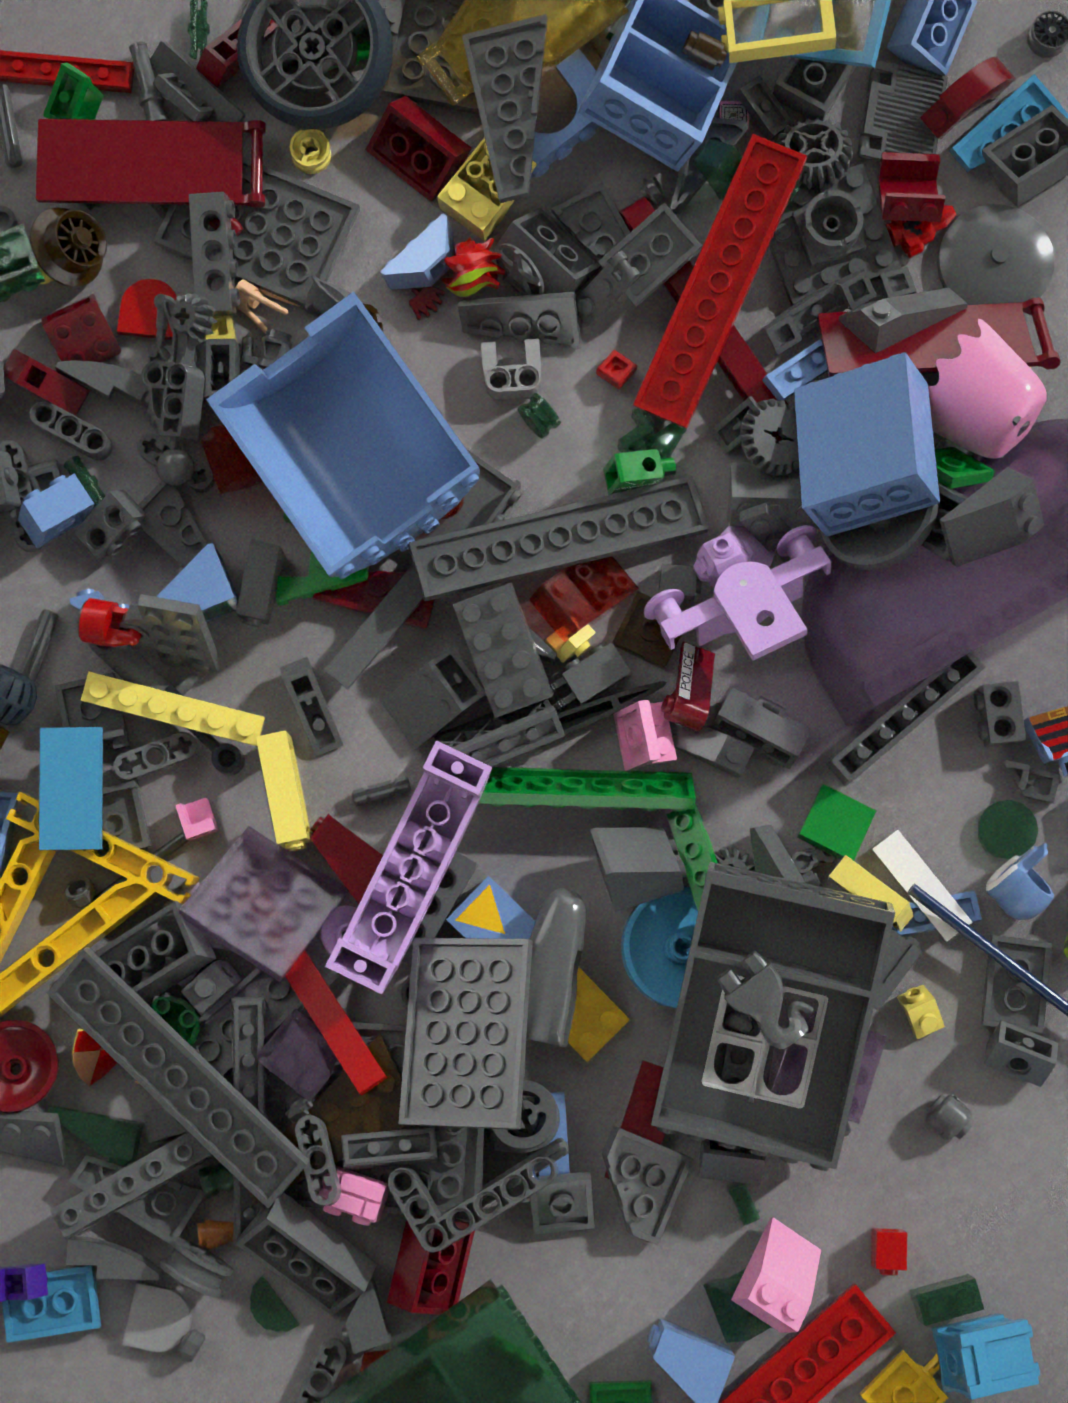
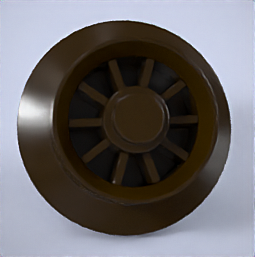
[30,207,107,287]

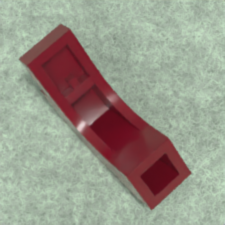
[920,57,1016,139]

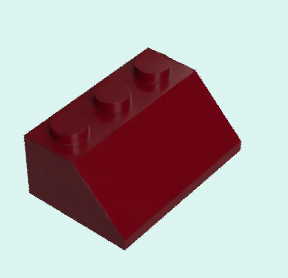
[365,96,472,202]
[387,1215,475,1316]

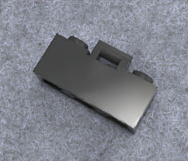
[710,687,811,770]

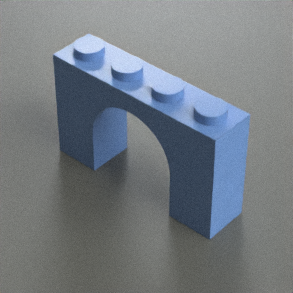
[531,47,600,178]

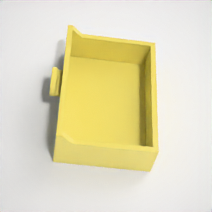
[829,855,914,932]

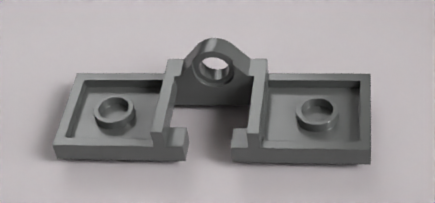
[55,672,152,857]

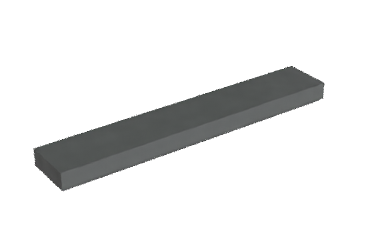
[324,534,439,690]

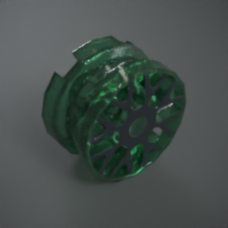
[517,393,561,439]

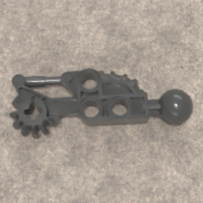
[141,293,217,486]

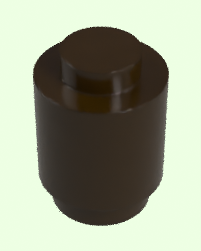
[681,30,728,71]

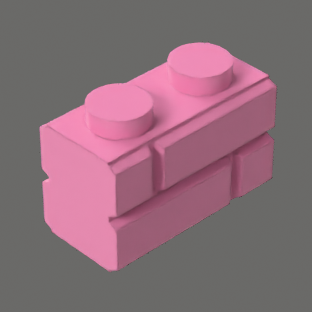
[318,1165,390,1226]

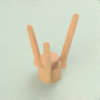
[235,279,300,334]

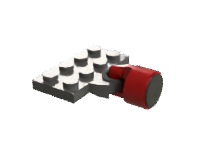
[77,594,221,673]

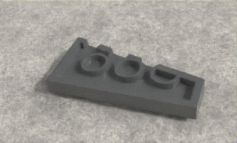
[458,291,582,349]

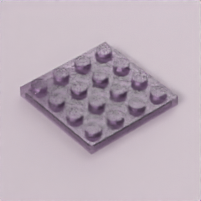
[179,826,348,982]

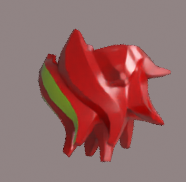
[441,237,506,297]

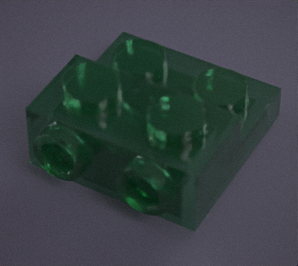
[0,224,45,302]

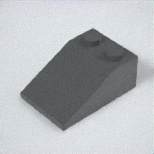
[940,467,1044,567]

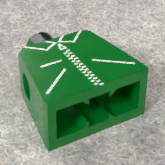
[603,449,676,495]

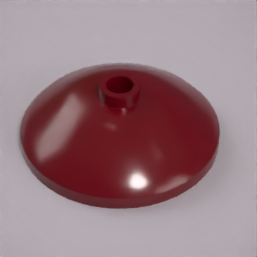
[0,1020,59,1113]

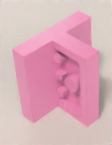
[613,700,677,771]

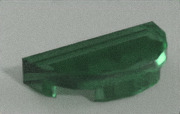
[250,1275,300,1332]

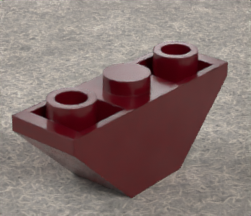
[4,349,90,416]

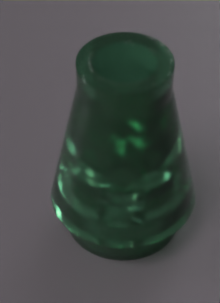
[646,423,687,459]

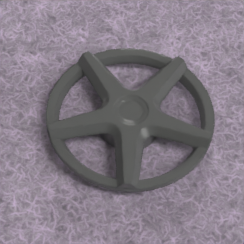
[493,243,544,296]

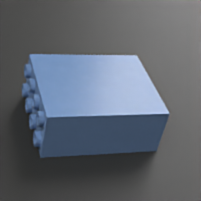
[578,0,747,172]
[794,352,940,537]

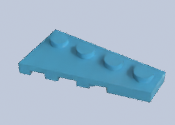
[949,74,1068,172]

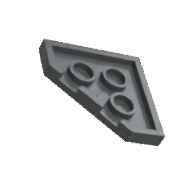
[602,1126,693,1245]

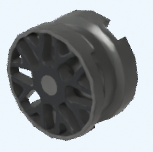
[1027,11,1068,58]

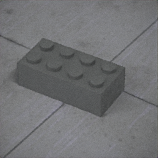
[453,583,553,718]

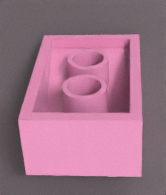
[731,1217,821,1333]

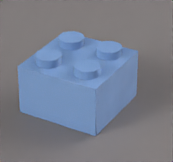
[18,473,94,548]

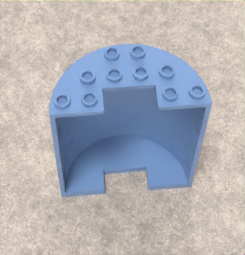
[206,291,480,579]

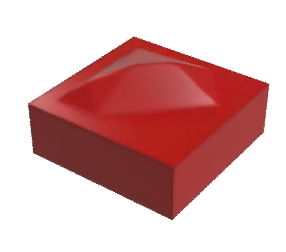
[596,350,637,389]

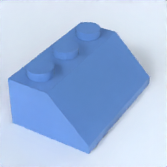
[887,0,978,76]

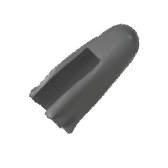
[526,889,586,1048]

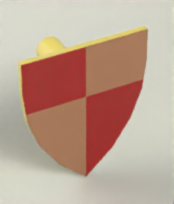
[72,1027,118,1087]

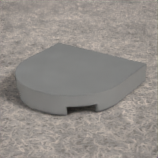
[122,1281,192,1352]

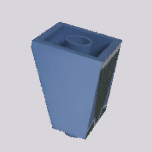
[156,542,239,622]

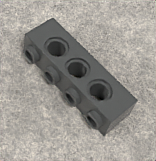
[189,192,240,316]
[402,851,478,966]

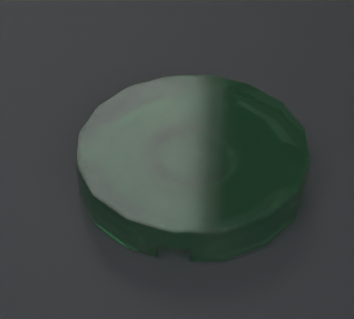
[977,800,1038,860]

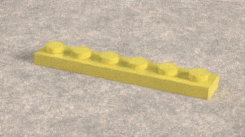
[81,671,265,747]

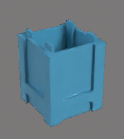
[932,1313,1040,1400]

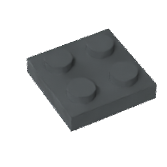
[530,1171,595,1235]

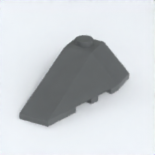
[839,288,968,353]

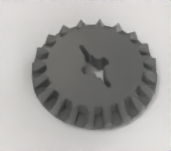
[740,398,799,476]

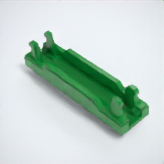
[666,804,718,911]

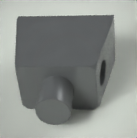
[181,958,244,1017]

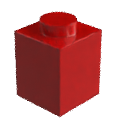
[871,1228,908,1275]

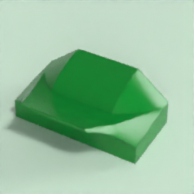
[43,62,104,120]

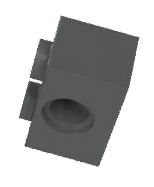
[984,1020,1058,1087]

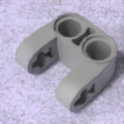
[481,339,541,400]

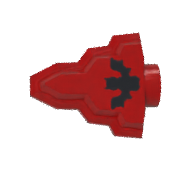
[886,205,957,259]

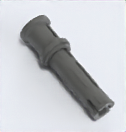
[129,42,170,121]

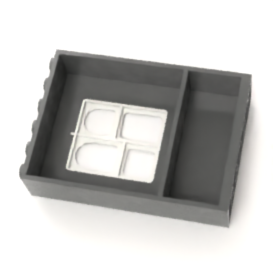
[651,862,895,1171]

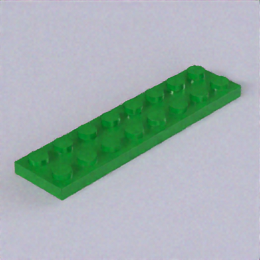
[479,767,696,812]

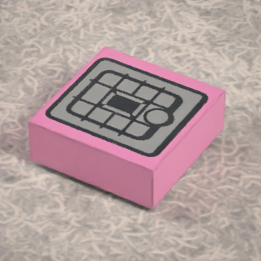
[719,101,749,133]

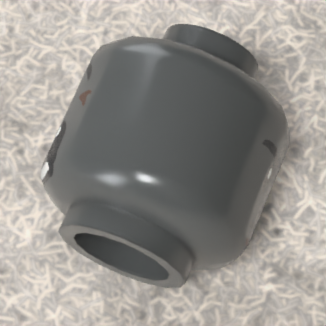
[926,1094,972,1140]

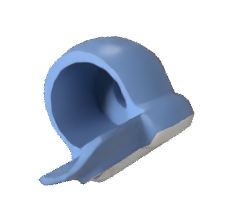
[986,843,1054,920]

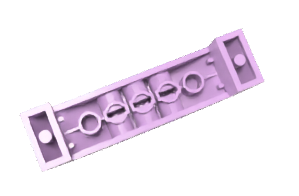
[325,740,492,994]

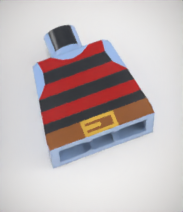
[1024,706,1068,776]

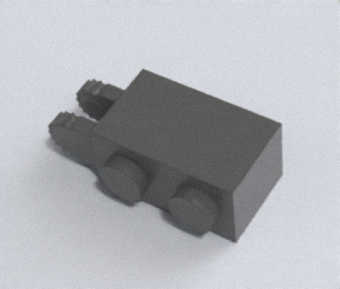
[550,642,631,712]

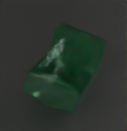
[617,407,655,453]

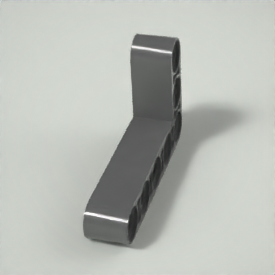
[388,1157,558,1252]

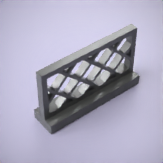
[434,699,565,766]

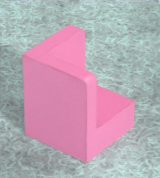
[175,798,219,841]

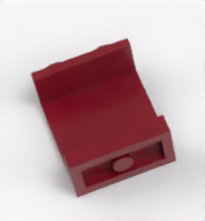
[877,152,946,222]

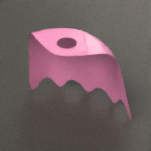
[928,319,1047,459]

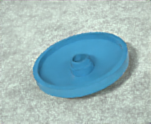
[621,887,698,1009]

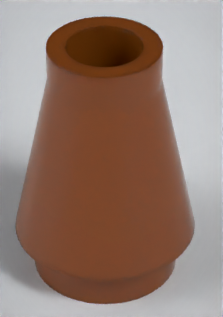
[197,1219,233,1251]

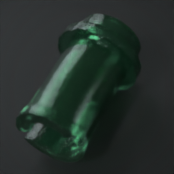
[728,1183,761,1226]

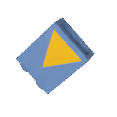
[446,876,535,939]

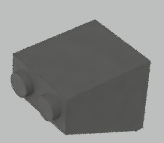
[590,827,687,912]

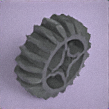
[776,116,853,190]

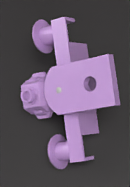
[644,525,831,661]

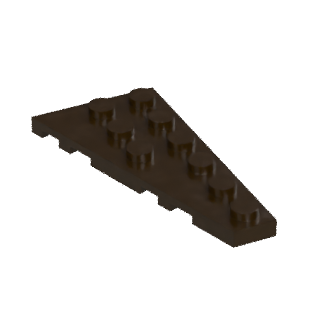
[246,1035,407,1205]

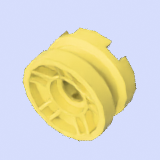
[289,129,331,174]

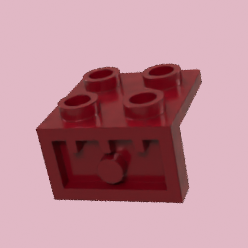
[41,294,121,363]

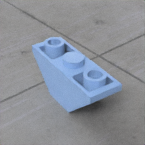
[380,213,454,290]

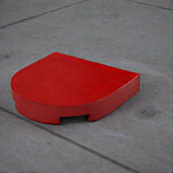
[117,279,179,340]

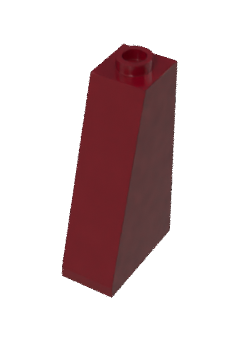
[310,814,383,904]

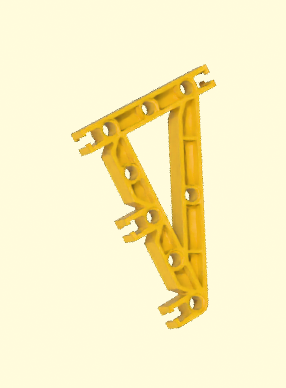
[0,791,200,1017]

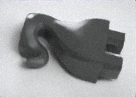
[718,950,814,1050]

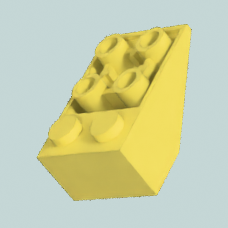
[437,137,537,242]

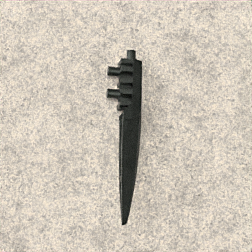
[537,681,667,748]

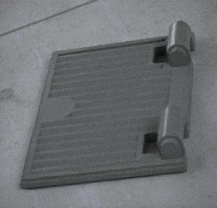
[857,60,948,162]

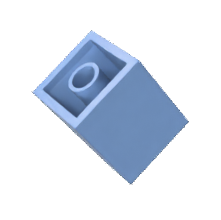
[647,1318,735,1403]

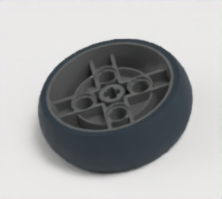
[237,0,393,129]

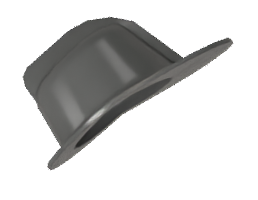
[305,276,351,318]

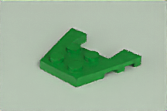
[275,512,369,606]

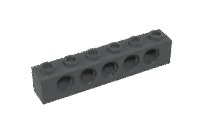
[826,645,986,786]
[50,1132,214,1239]

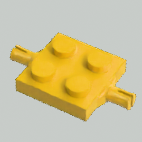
[859,1350,948,1403]

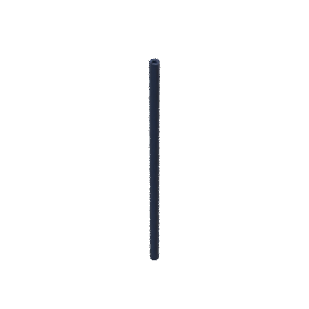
[907,883,1068,1017]

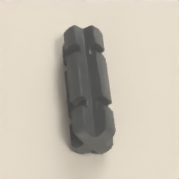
[352,776,411,806]

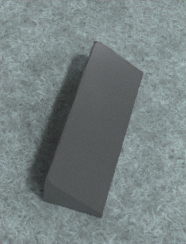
[341,1127,438,1171]

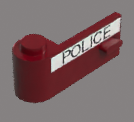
[661,641,715,731]

